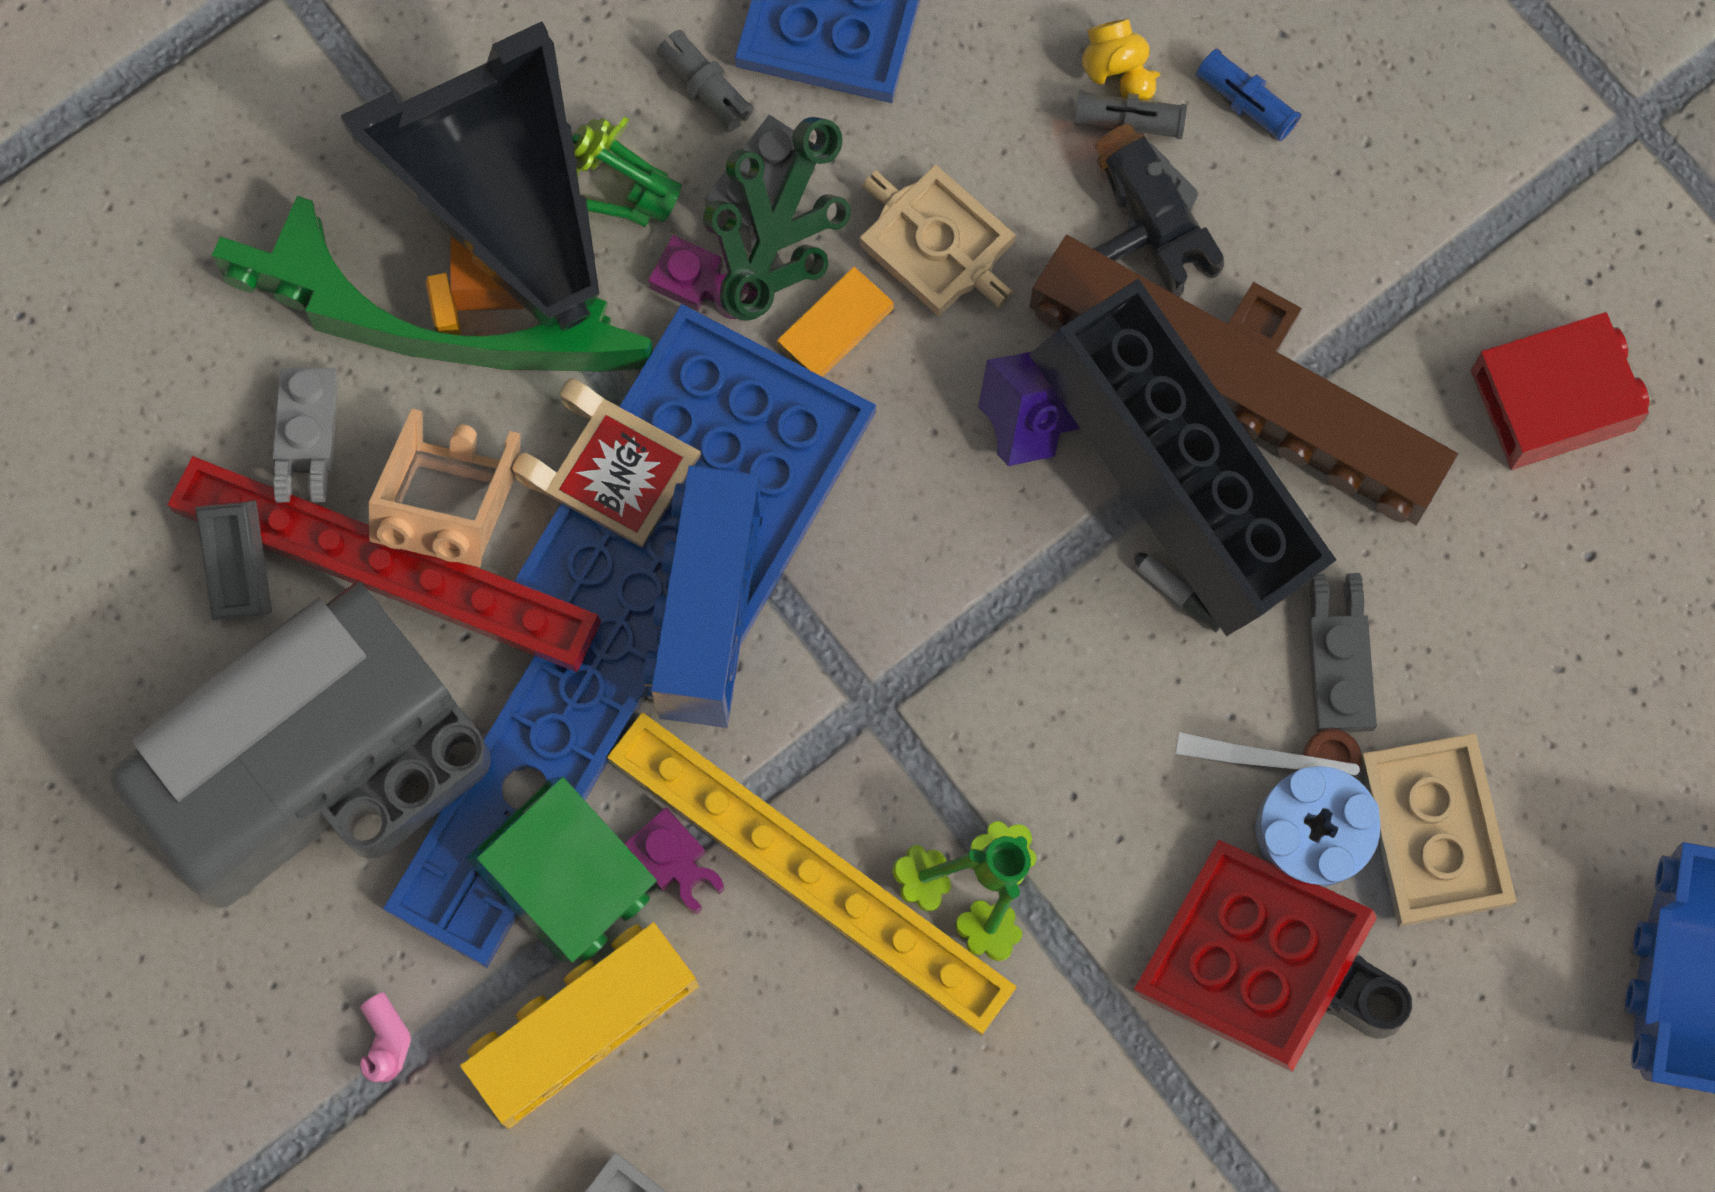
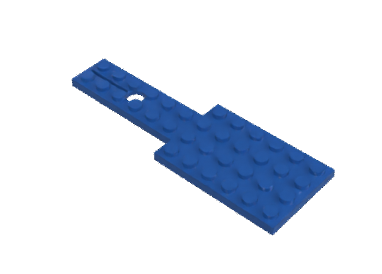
[383,304,876,968]

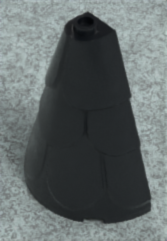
[341,21,599,331]

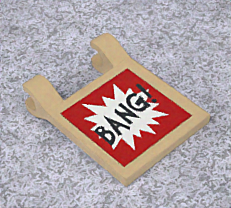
[512,378,701,548]

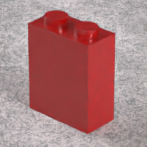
[1470,312,1650,470]

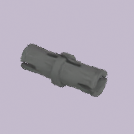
[656,30,754,131]
[1074,90,1187,140]

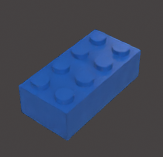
[643,465,762,728]

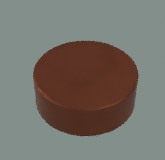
[1302,729,1362,777]

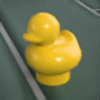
[1082,18,1161,101]

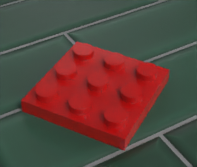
[1134,840,1377,1072]

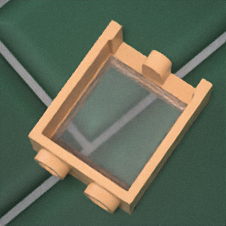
[368,409,521,567]

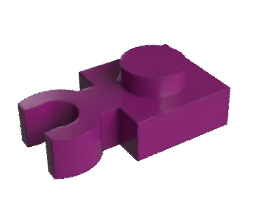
[648,235,749,319]
[625,807,725,915]

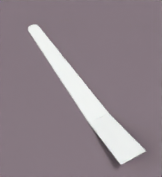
[1176,732,1360,775]

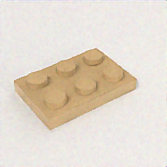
[1360,733,1517,927]

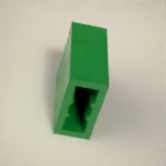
[465,777,657,963]

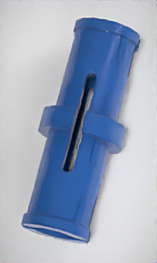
[1195,48,1302,142]

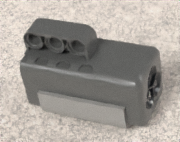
[109,580,491,908]

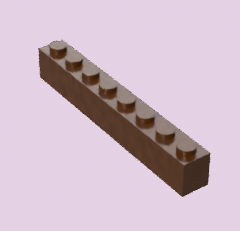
[1030,234,1459,526]

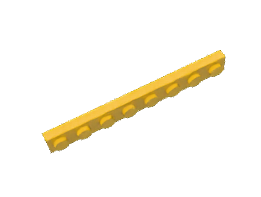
[607,712,1017,1037]

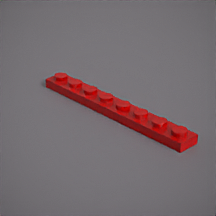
[167,456,601,672]

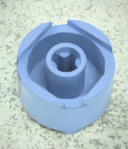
[1255,766,1380,887]

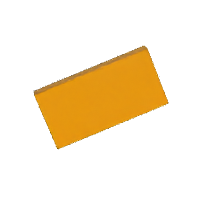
[777,266,894,377]

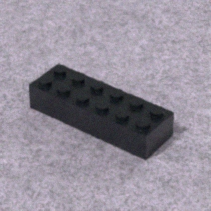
[1029,278,1337,637]

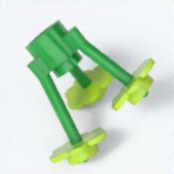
[572,116,682,227]
[892,821,1037,961]

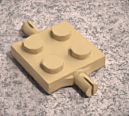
[860,164,1016,317]

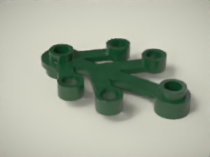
[703,117,851,321]

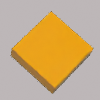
[425,273,462,336]

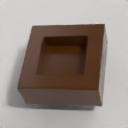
[1228,281,1302,352]

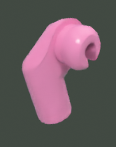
[360,992,411,1082]

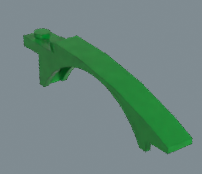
[211,195,653,372]

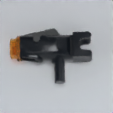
[1093,124,1224,297]

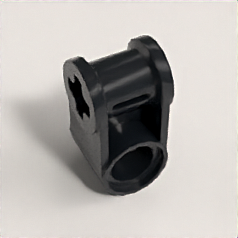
[1326,954,1412,1039]

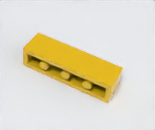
[460,922,699,1130]

